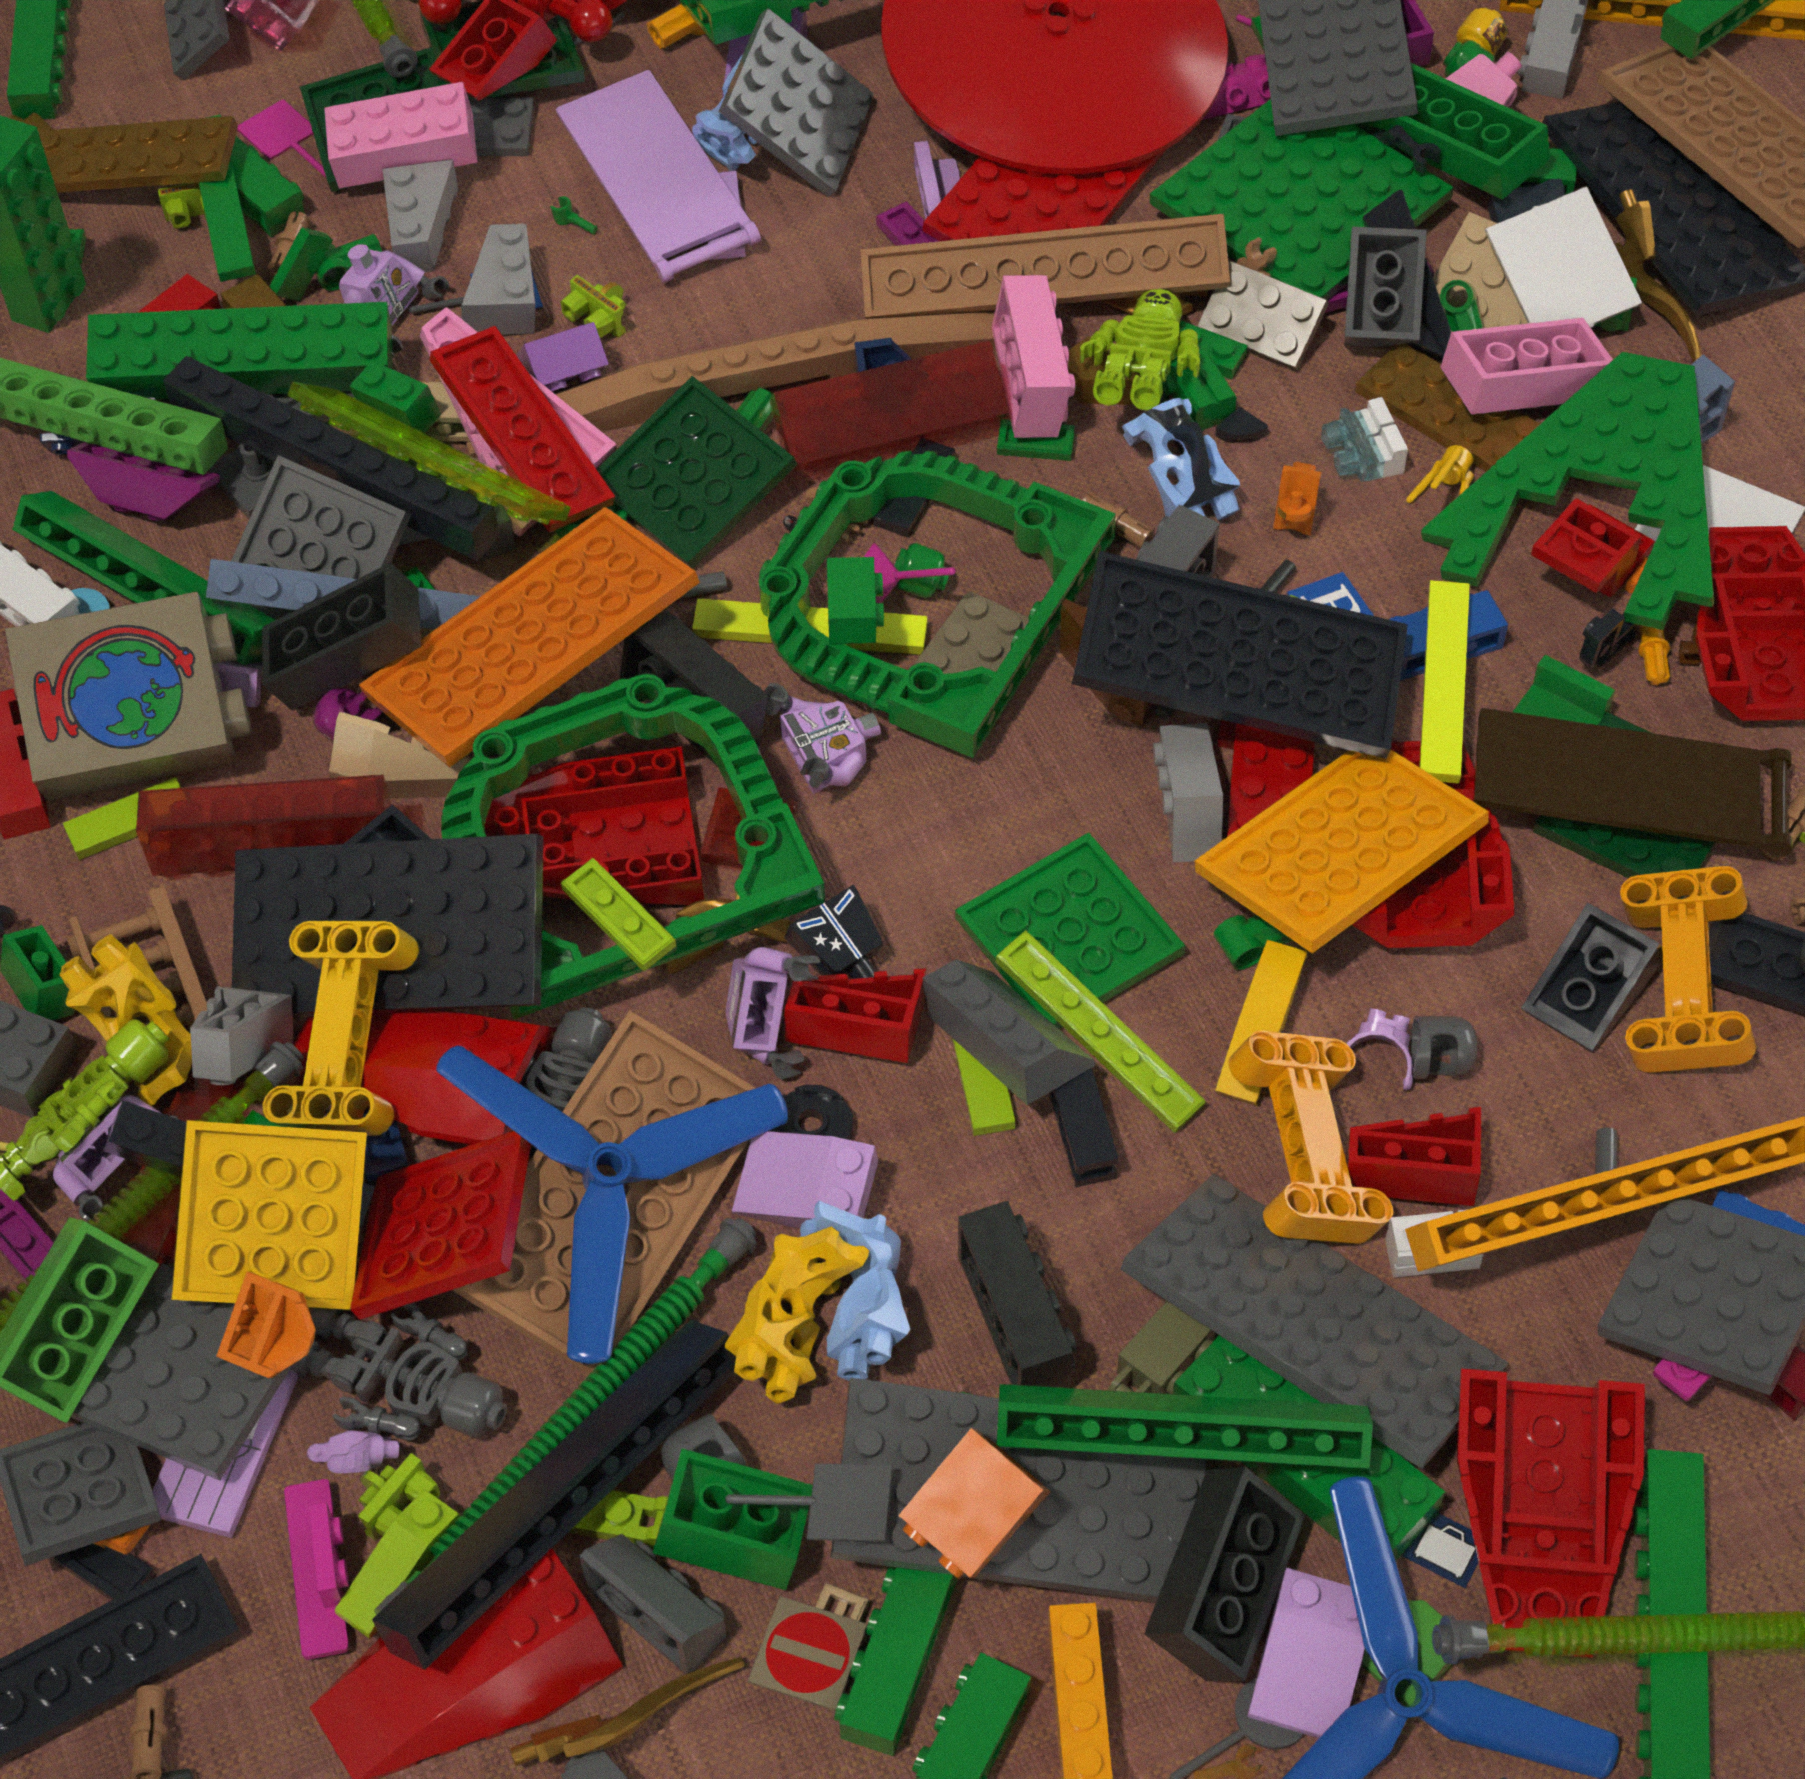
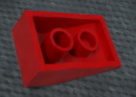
[429,0,557,101]

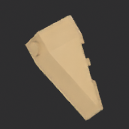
[329,712,470,799]

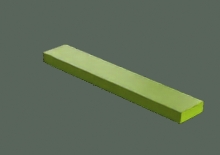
[995,930,1206,1133]

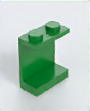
[1513,654,1615,725]

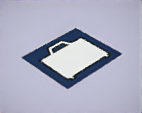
[1403,1513,1478,1589]

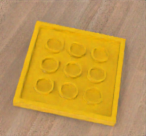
[171,1120,367,1310]

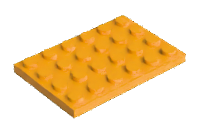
[1194,749,1488,954]

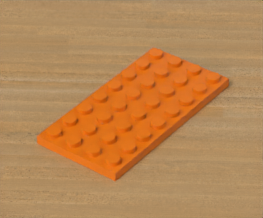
[359,507,700,768]

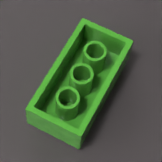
[0,1217,159,1423]

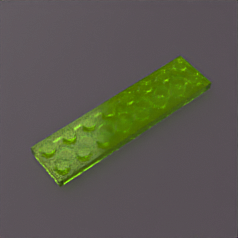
[287,382,571,524]

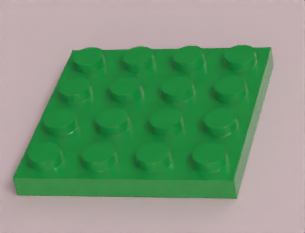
[955,832,1186,1029]

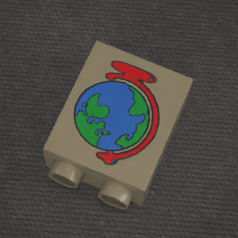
[5,592,251,801]

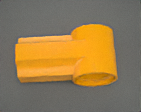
[647,3,706,49]

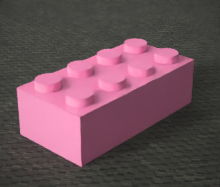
[325,82,478,189]
[991,275,1075,438]
[1441,318,1613,414]

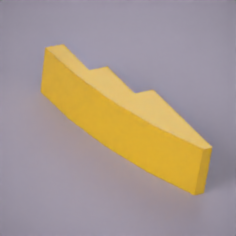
[1215,940,1308,1105]

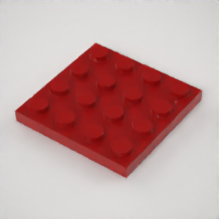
[350,1131,531,1320]

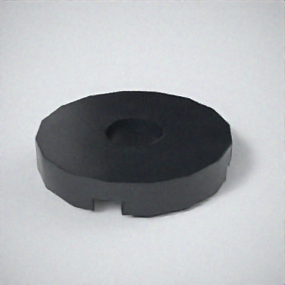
[769,1084,853,1140]

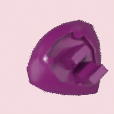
[313,688,382,741]

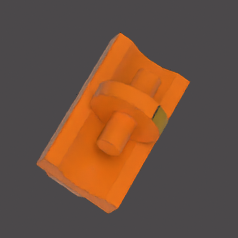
[1273,462,1322,535]

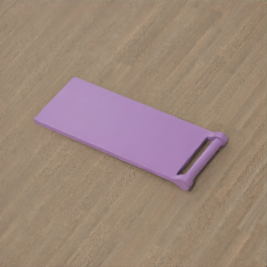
[556,70,761,283]

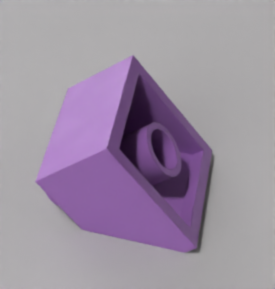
[516,322,609,393]

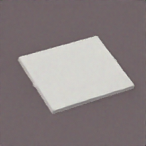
[1485,187,1642,328]
[1635,465,1805,544]

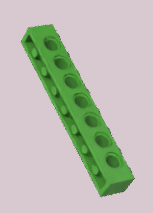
[0,358,228,475]

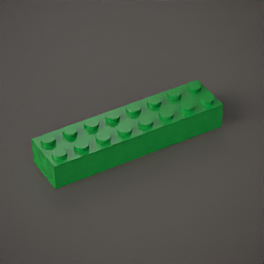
[86,302,392,399]

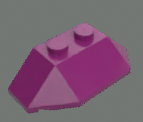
[67,442,220,521]

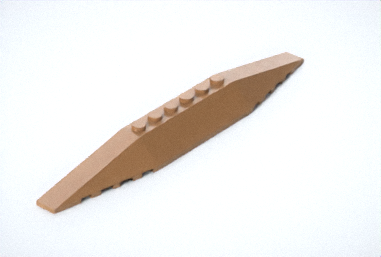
[466,311,996,459]

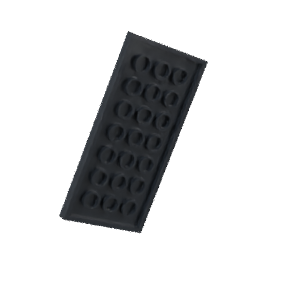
[1542,102,1805,315]
[1071,551,1408,759]
[231,834,544,1014]

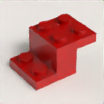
[1531,498,1655,598]

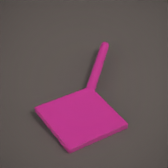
[864,543,956,603]

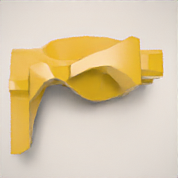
[60,934,192,1106]
[725,1226,869,1404]

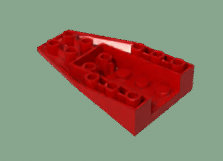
[484,746,704,905]

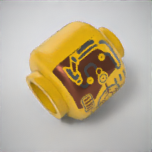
[1456,8,1508,56]

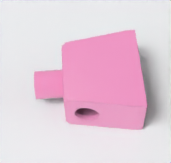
[1446,52,1522,108]

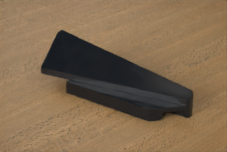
[1362,190,1451,358]

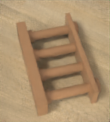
[66,885,207,1055]

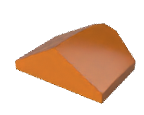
[216,1271,316,1378]

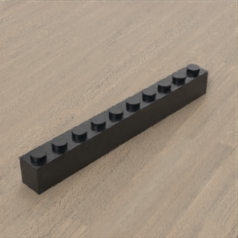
[163,356,500,561]
[372,1320,736,1670]

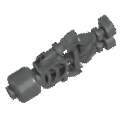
[512,1007,612,1157]
[290,1302,507,1440]

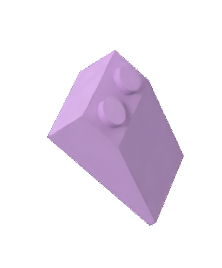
[732,1132,878,1229]
[1247,1568,1365,1738]

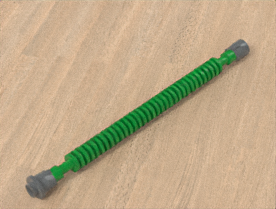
[374,1218,757,1615]

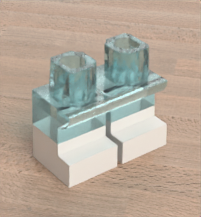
[1321,397,1408,482]

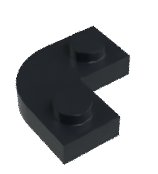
[1579,608,1639,669]

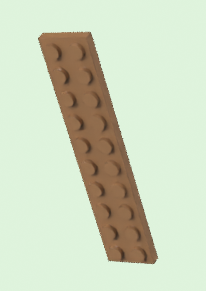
[860,214,1230,319]

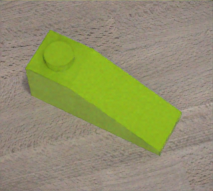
[335,1489,459,1639]

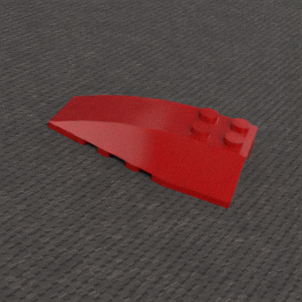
[1695,526,1805,721]
[1352,741,1514,948]
[286,1010,557,1145]
[1457,1368,1645,1658]
[309,1548,623,1779]

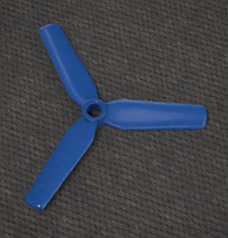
[436,1046,788,1364]
[1282,1476,1619,1779]

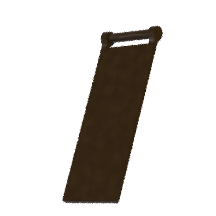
[1473,708,1792,857]

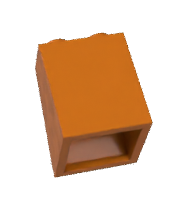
[898,1428,1051,1579]

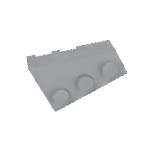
[1518,0,1588,99]
[382,159,458,272]
[462,224,535,335]
[1153,723,1223,862]
[190,986,294,1085]

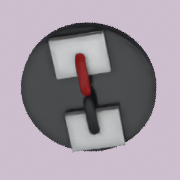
[783,515,797,532]

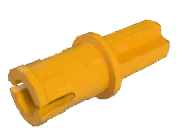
[1638,625,1670,686]

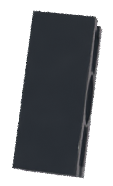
[1049,1068,1119,1188]

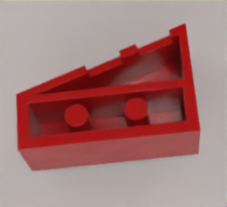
[0,689,51,840]
[784,968,926,1063]
[1345,1106,1481,1206]

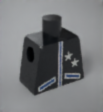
[784,884,883,979]

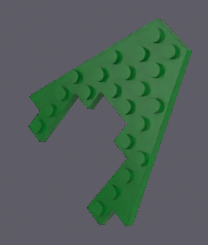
[1421,352,1714,630]

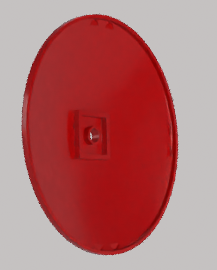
[881,0,1228,174]

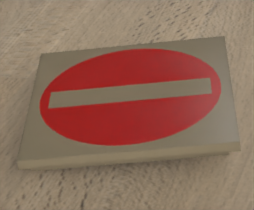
[748,1596,868,1711]

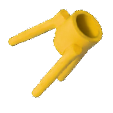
[1406,445,1474,503]

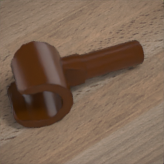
[1678,621,1701,665]

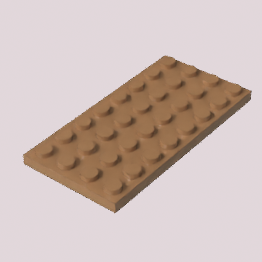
[1597,44,1805,248]
[452,1010,756,1375]

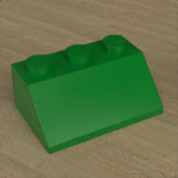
[652,1448,813,1590]

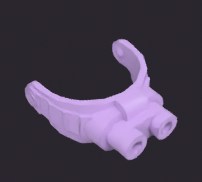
[1346,1008,1413,1091]
[307,1430,399,1473]

